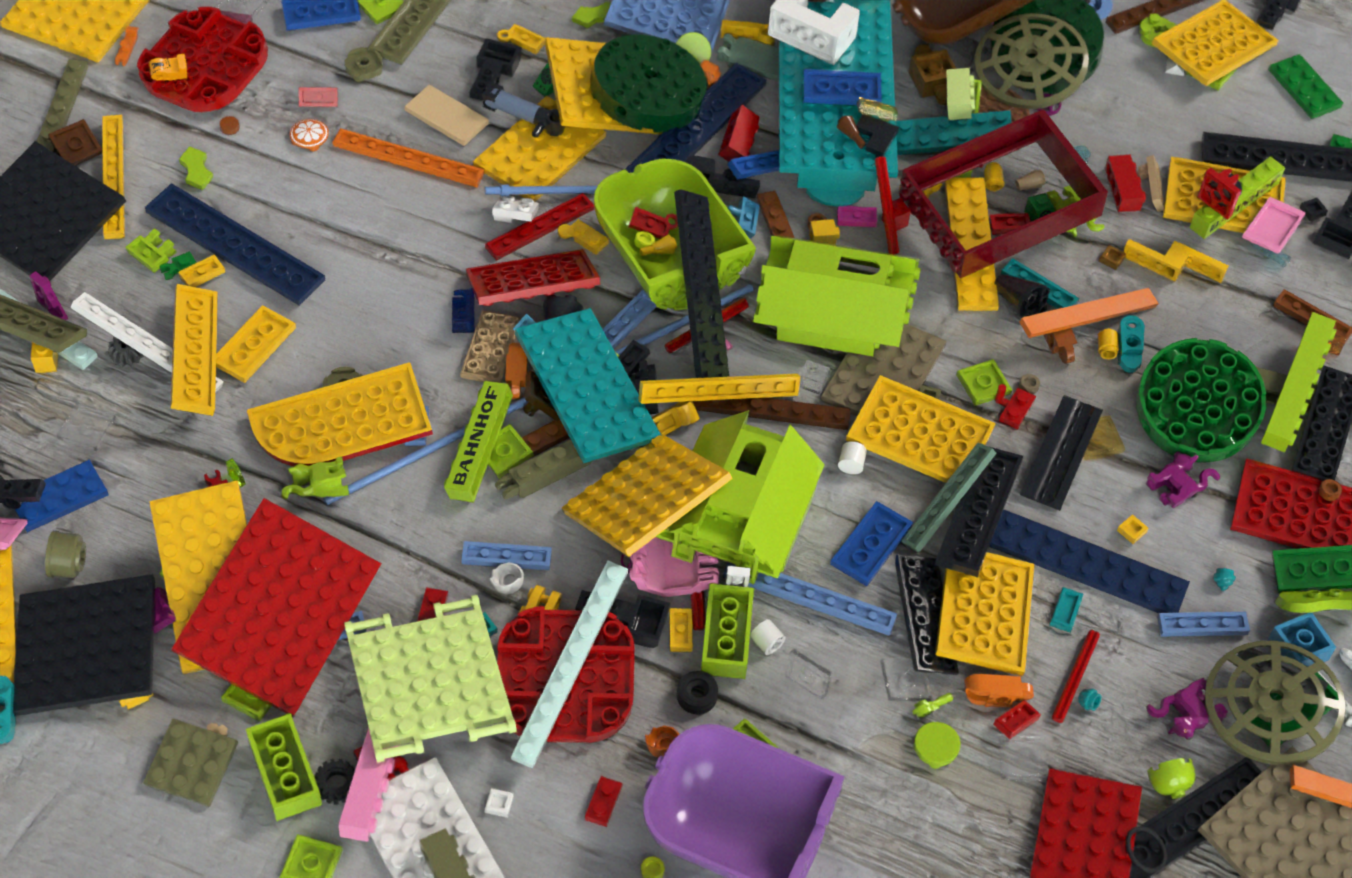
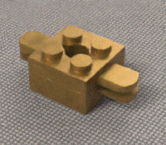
[909,45,957,105]

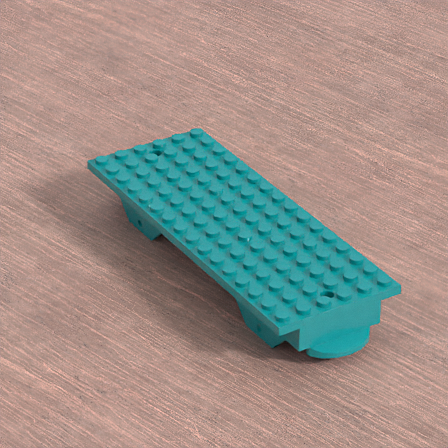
[779,0,898,207]

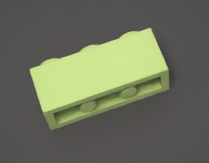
[947,68,975,120]

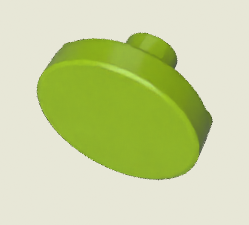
[676,32,711,64]
[913,722,961,769]

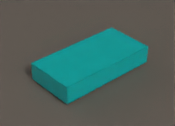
[1049,587,1084,633]

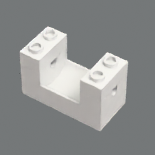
[768,0,860,65]

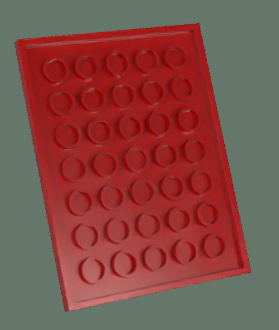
[171,498,382,717]

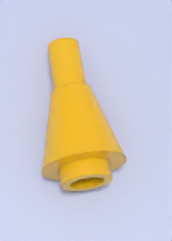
[639,235,677,256]

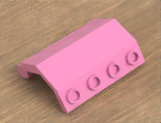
[630,537,719,598]

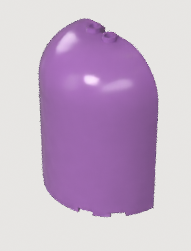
[643,724,845,878]

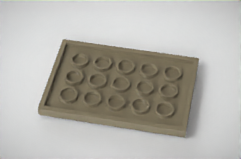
[821,324,947,416]

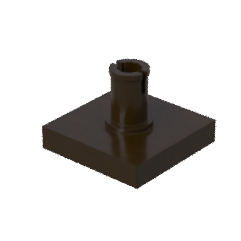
[523,370,560,422]

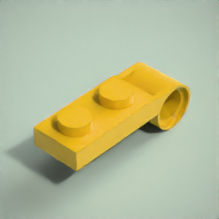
[721,20,775,46]
[652,401,700,435]

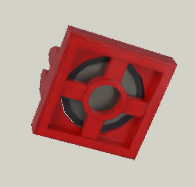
[1197,167,1242,220]

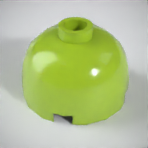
[1147,758,1196,799]

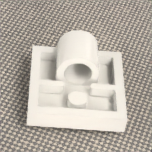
[492,195,539,223]

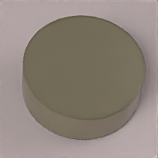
[1019,374,1040,394]

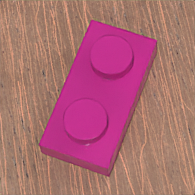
[837,206,877,227]

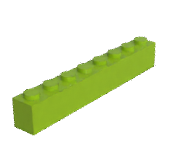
[1261,312,1337,453]

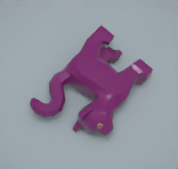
[1146,452,1220,508]
[1146,678,1228,740]

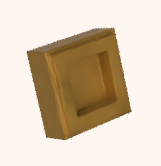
[1099,245,1126,270]

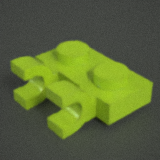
[125,228,177,273]

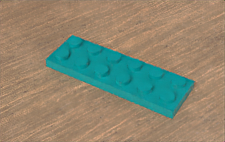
[896,110,1012,155]

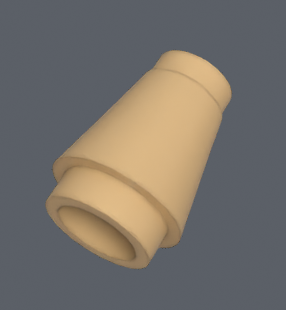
[1015,169,1046,191]

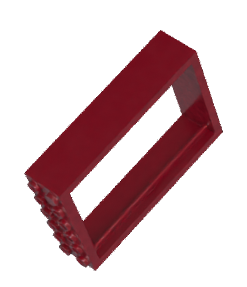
[899,109,1108,279]

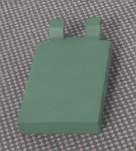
[717,33,779,81]

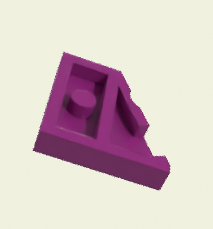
[29,271,68,320]
[154,587,176,634]

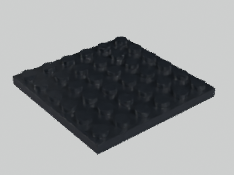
[0,141,126,281]
[13,574,155,716]

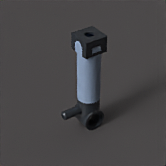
[483,82,565,138]

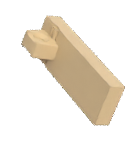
[1138,155,1164,212]

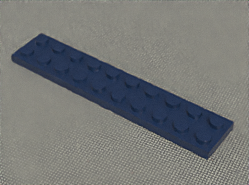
[624,63,767,173]
[145,183,325,306]
[990,510,1190,613]

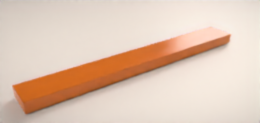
[333,128,484,187]
[1019,288,1159,338]

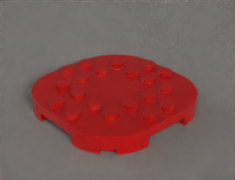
[137,6,268,112]
[497,606,635,743]

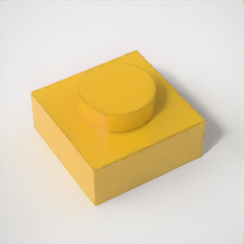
[1117,514,1149,544]

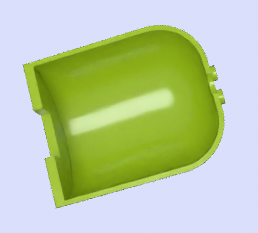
[594,159,756,311]

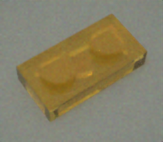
[857,97,898,121]

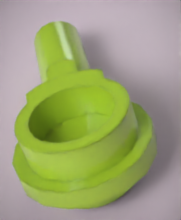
[912,693,953,719]

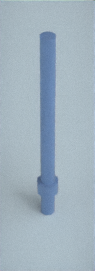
[484,184,597,196]

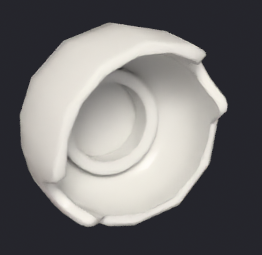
[489,562,524,595]

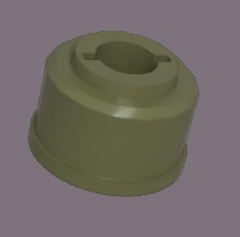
[45,530,86,578]

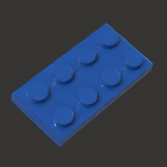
[281,0,361,31]
[803,69,882,107]
[14,459,109,532]
[830,501,913,586]

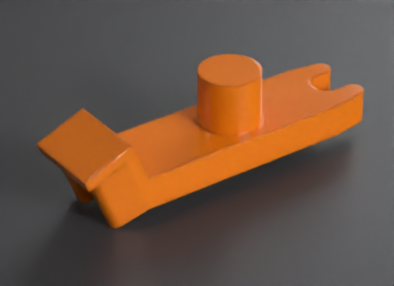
[115,26,139,66]

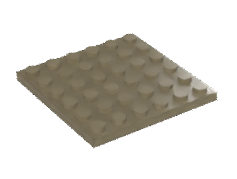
[1198,746,1352,878]

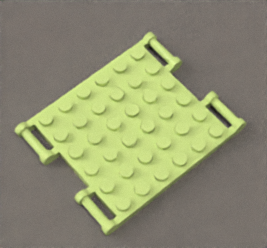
[344,595,516,763]

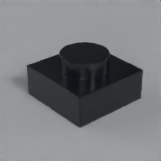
[1299,197,1328,221]

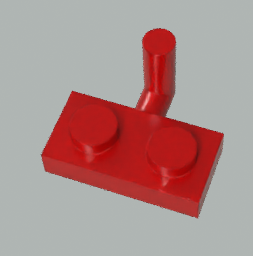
[995,384,1036,430]

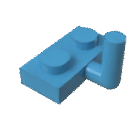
[727,197,760,239]

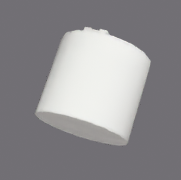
[838,442,867,474]
[750,619,786,655]

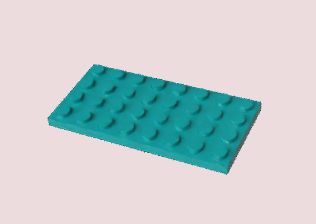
[514,308,661,463]

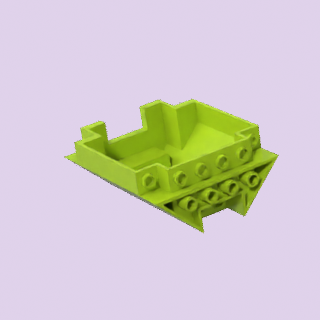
[753,235,921,357]
[656,410,825,584]

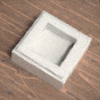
[485,788,514,818]

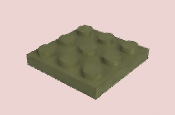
[143,718,238,807]

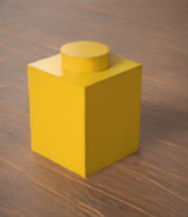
[809,219,840,245]
[31,342,58,373]

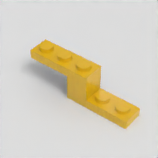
[1123,239,1229,283]

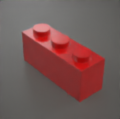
[718,105,760,162]
[1105,154,1146,212]

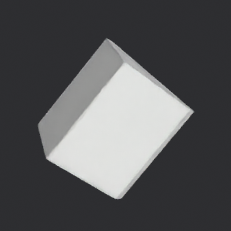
[1165,58,1184,76]

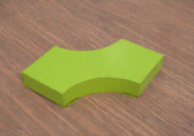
[572,1,611,28]
[179,146,213,190]

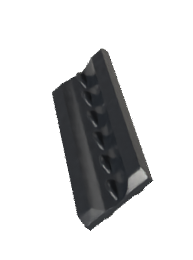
[1292,365,1352,481]
[1020,395,1103,511]
[895,554,959,675]

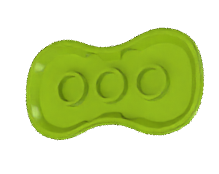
[1275,588,1352,613]

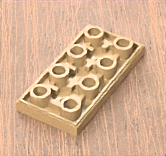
[405,84,489,146]
[460,310,522,383]

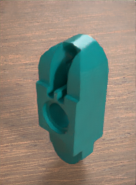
[1117,315,1145,373]
[0,676,16,744]

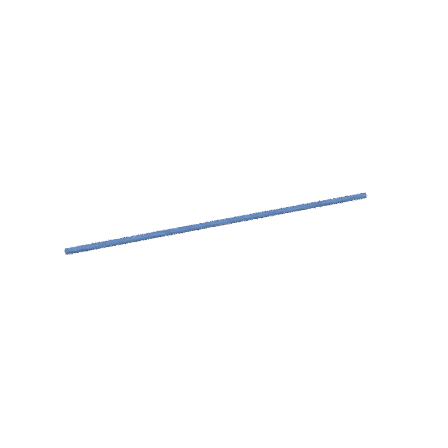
[323,284,753,505]

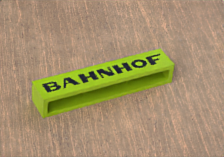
[1189,156,1285,239]
[444,381,513,503]

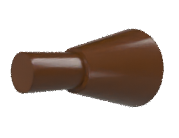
[836,115,866,149]

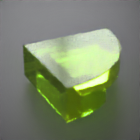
[226,458,246,488]

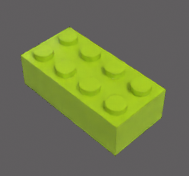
[701,583,754,679]
[245,713,322,821]

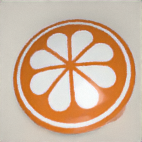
[290,119,329,151]

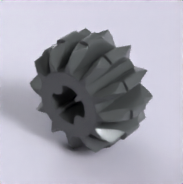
[108,336,144,368]

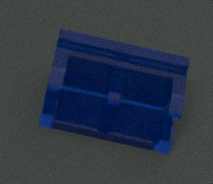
[452,288,475,333]

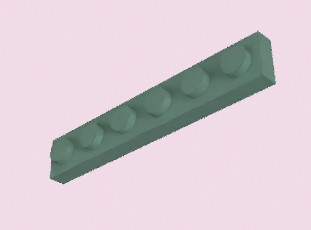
[901,442,996,553]

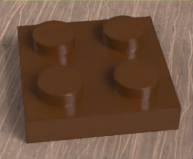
[48,119,103,166]

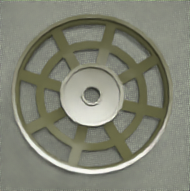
[975,14,1089,109]
[1204,641,1346,765]

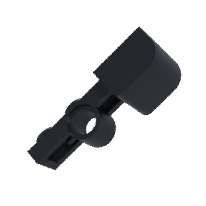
[1256,0,1302,31]
[469,38,521,101]
[686,156,760,199]
[1313,191,1352,259]
[0,475,46,509]
[575,590,670,648]

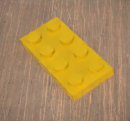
[216,305,296,383]

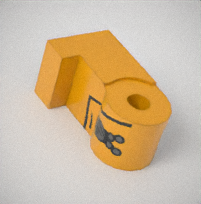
[149,54,187,81]

